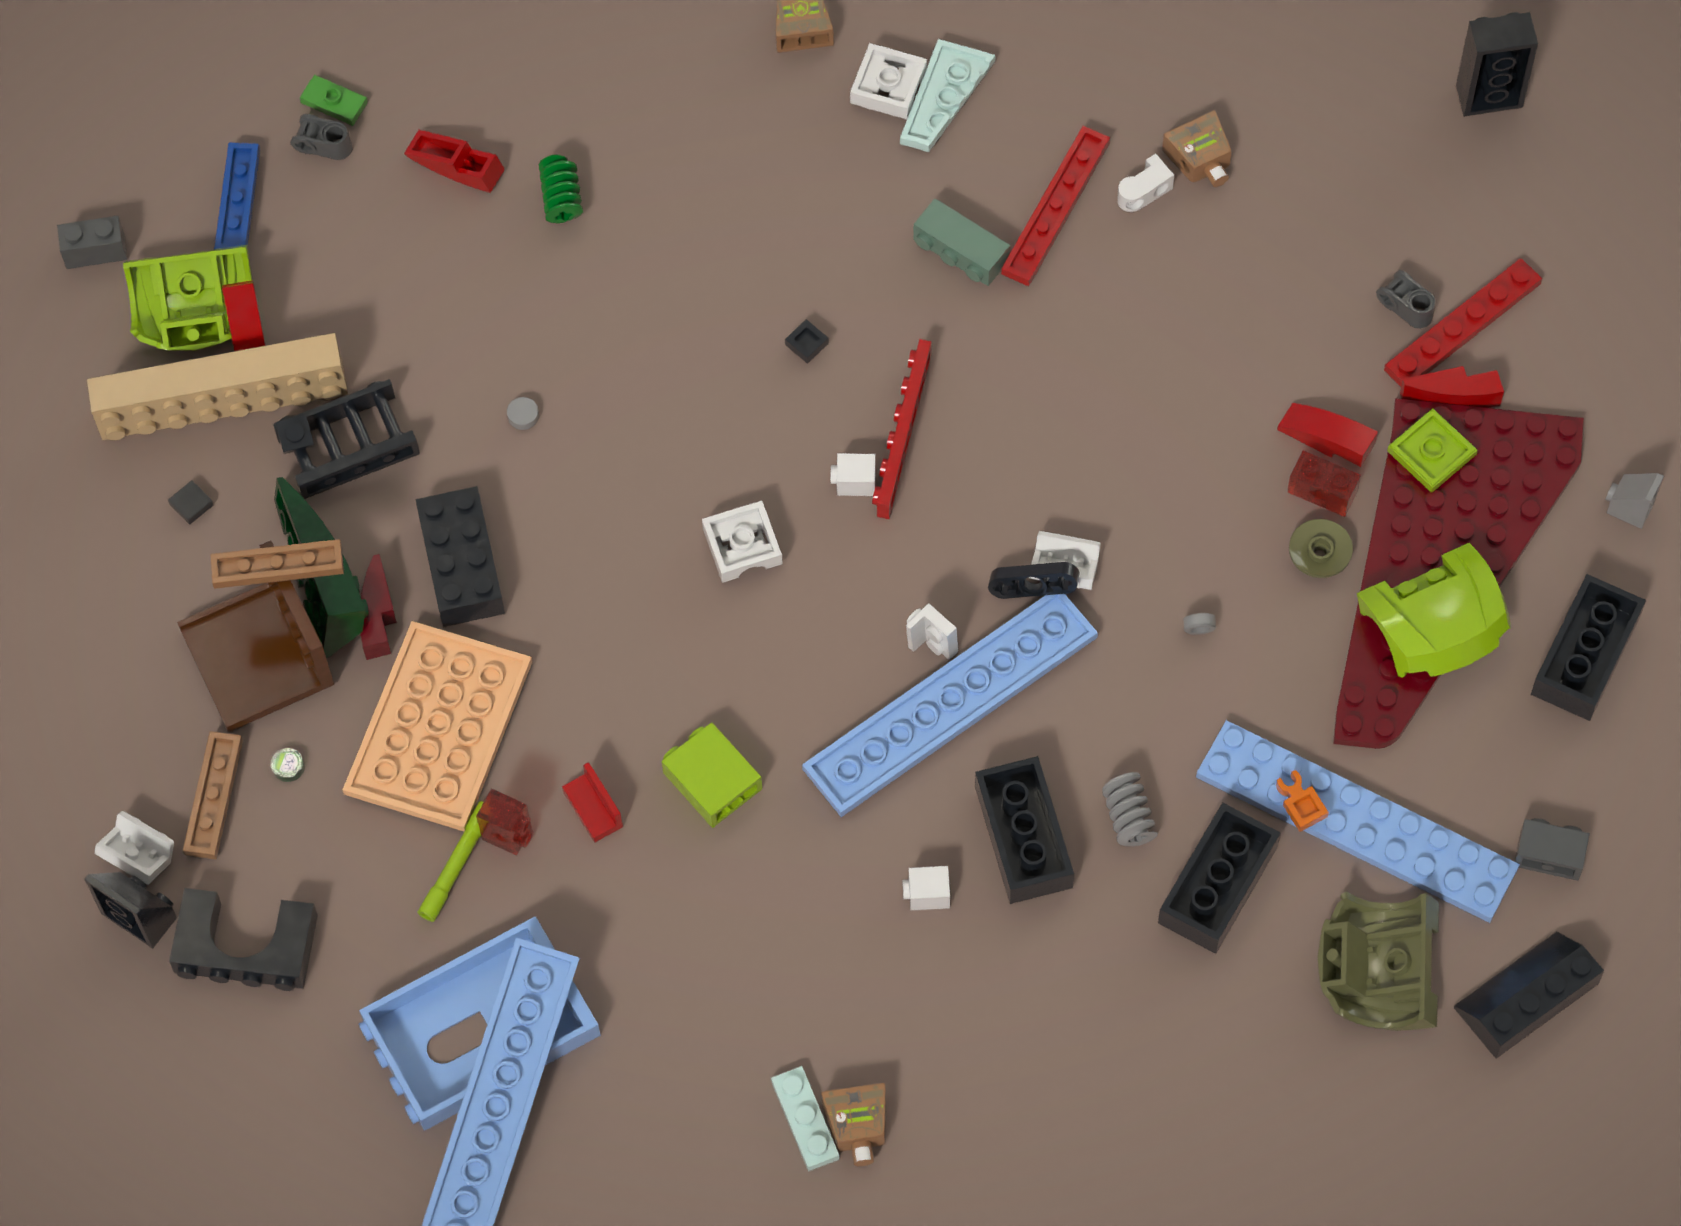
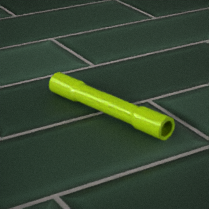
[417,801,496,922]

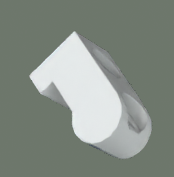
[1117,154,1174,212]

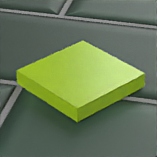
[1387,408,1478,493]

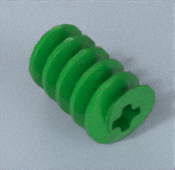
[538,155,583,224]

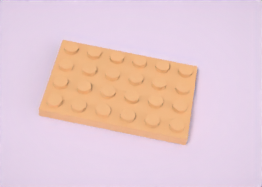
[343,621,532,831]

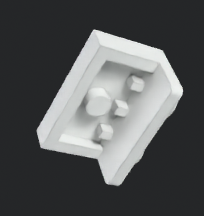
[1029,531,1101,590]
[95,811,174,885]

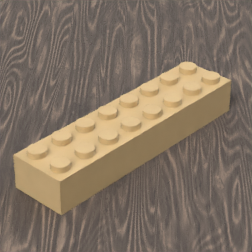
[87,333,348,440]

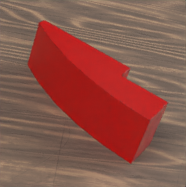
[404,130,505,193]
[1400,366,1504,408]
[1277,403,1378,467]

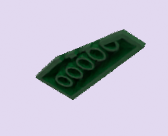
[274,477,369,658]

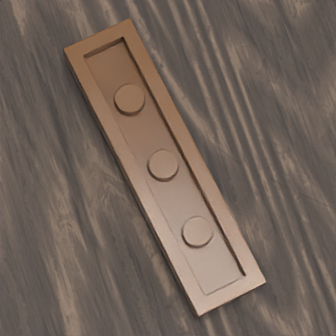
[210,539,344,589]
[183,731,243,859]

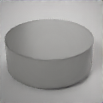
[507,397,539,430]
[1183,613,1216,635]

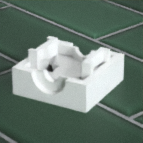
[850,43,927,119]
[702,501,783,583]

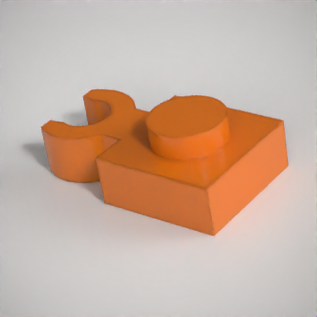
[1276,770,1329,832]

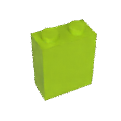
[662,722,762,828]

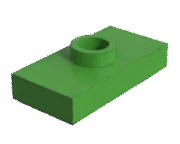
[299,74,368,126]

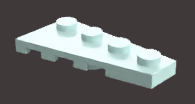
[900,39,995,152]

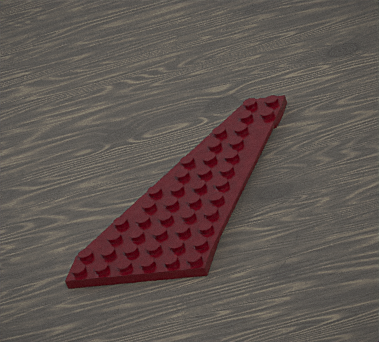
[1333,398,1584,749]

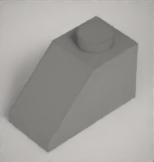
[1605,473,1664,529]

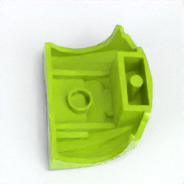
[123,245,252,350]
[1357,543,1511,677]

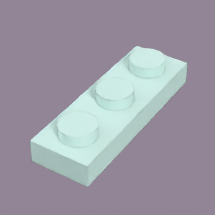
[771,1066,840,1171]

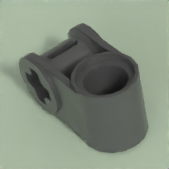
[290,114,352,160]
[1376,270,1435,329]

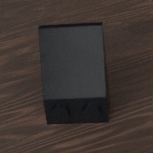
[84,872,177,949]

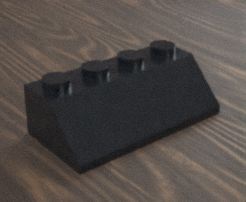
[1454,932,1604,1059]

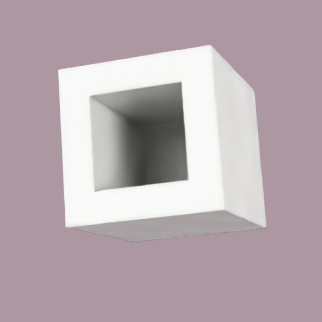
[831,453,876,496]
[902,866,950,910]

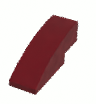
[360,554,397,660]

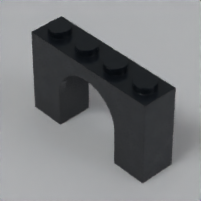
[169,888,318,991]

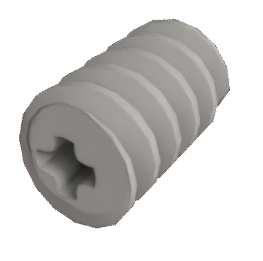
[1102,772,1158,846]

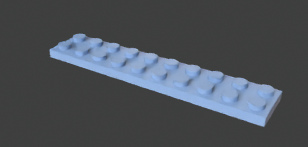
[802,594,1098,817]
[1196,720,1520,923]
[422,938,580,1226]

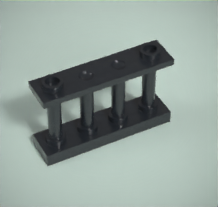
[273,379,420,499]

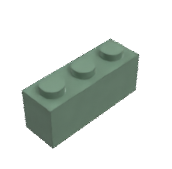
[913,199,1010,286]

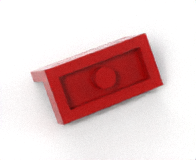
[562,762,623,843]

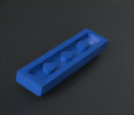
[214,143,260,250]

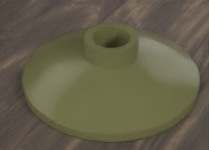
[1289,519,1353,578]

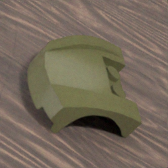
[1318,892,1439,1031]

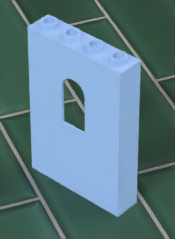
[358,916,601,1131]

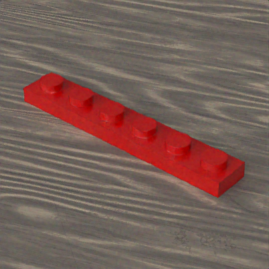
[1001,126,1110,286]
[1384,258,1542,387]
[872,339,932,519]

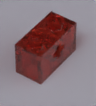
[1287,450,1361,517]
[476,789,533,856]

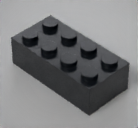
[1456,12,1538,116]
[415,486,505,627]
[1531,574,1646,721]
[975,756,1074,904]
[1158,802,1281,954]

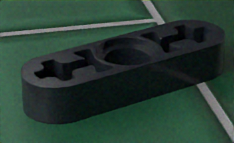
[988,562,1080,599]

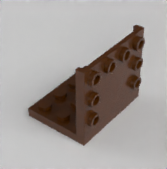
[177,540,334,732]

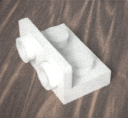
[906,603,958,660]

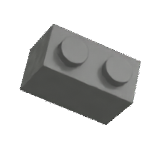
[57,216,127,269]
[1515,818,1590,881]

